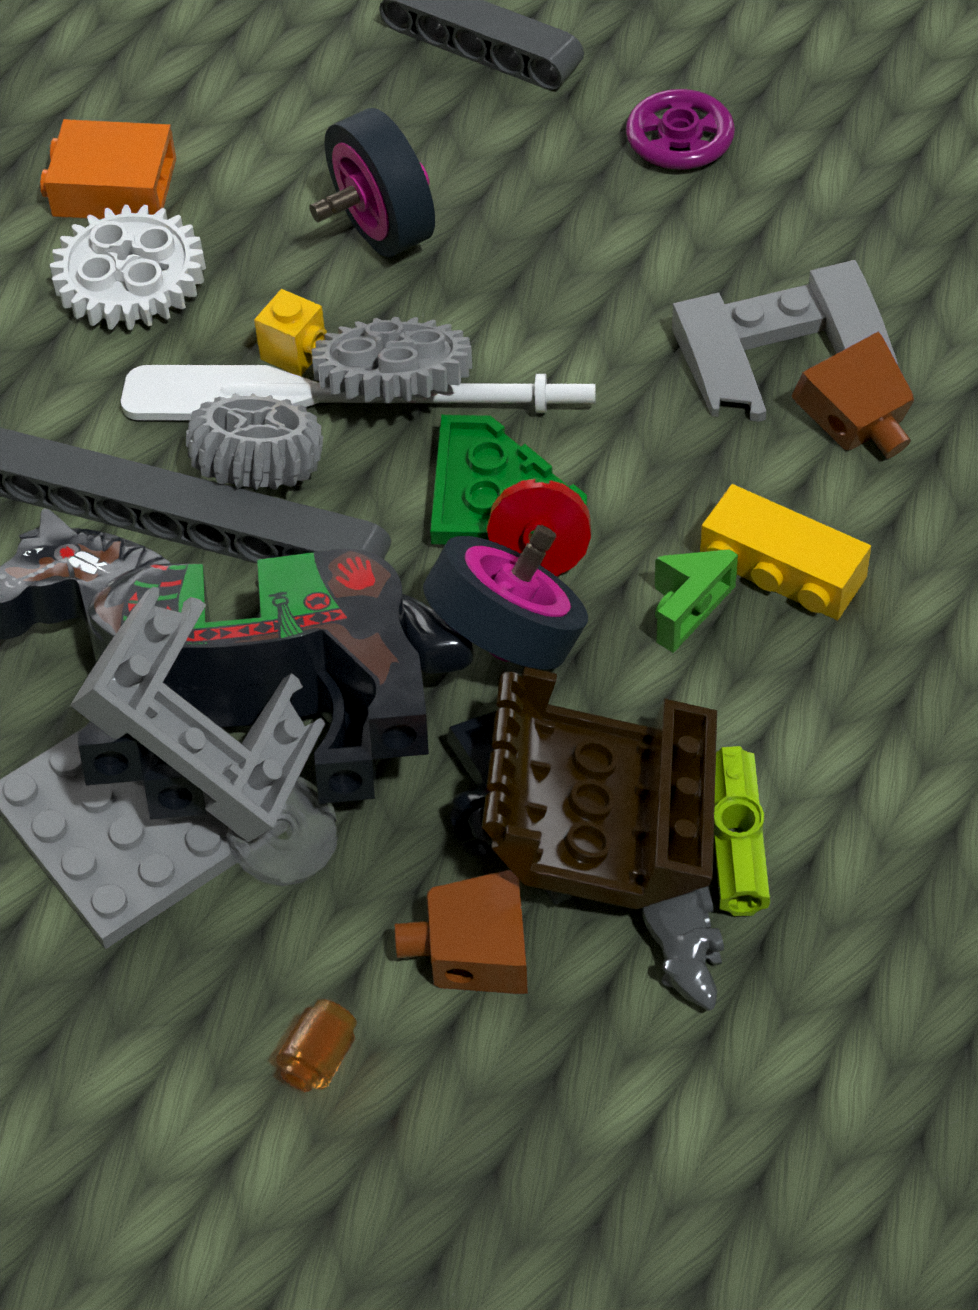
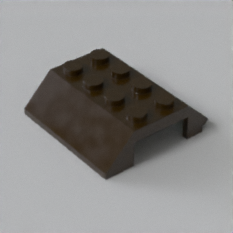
[482,667,717,909]

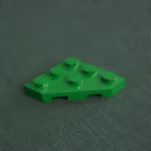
[430,414,587,545]

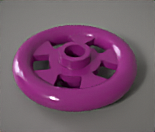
[626,89,735,170]

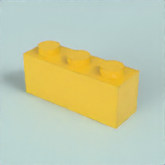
[700,484,871,621]

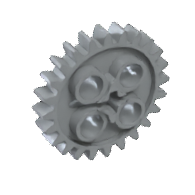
[312,317,472,403]

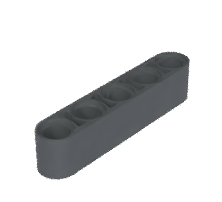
[379,0,584,90]

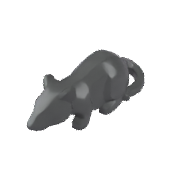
[642,886,724,1011]

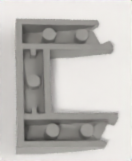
[672,260,898,422]
[70,587,325,842]

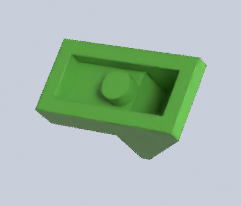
[655,549,738,653]

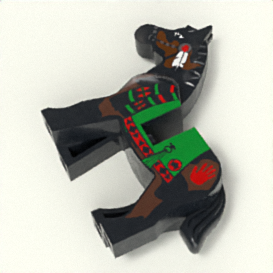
[0,509,474,820]

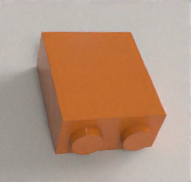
[40,119,177,219]

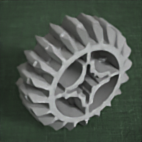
[186,393,323,491]

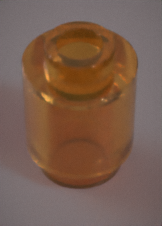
[276,999,357,1092]

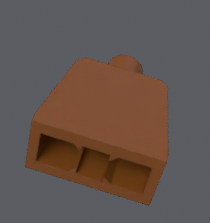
[792,331,914,459]
[395,870,528,994]

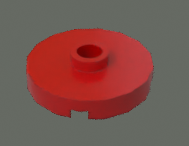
[487,479,592,576]

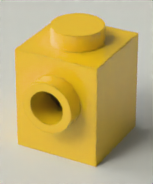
[254,289,327,376]

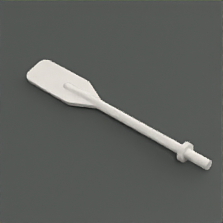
[121,365,596,420]

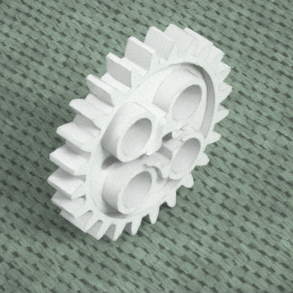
[50,205,206,330]

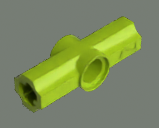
[713,746,770,916]

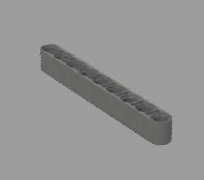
[0,427,391,563]

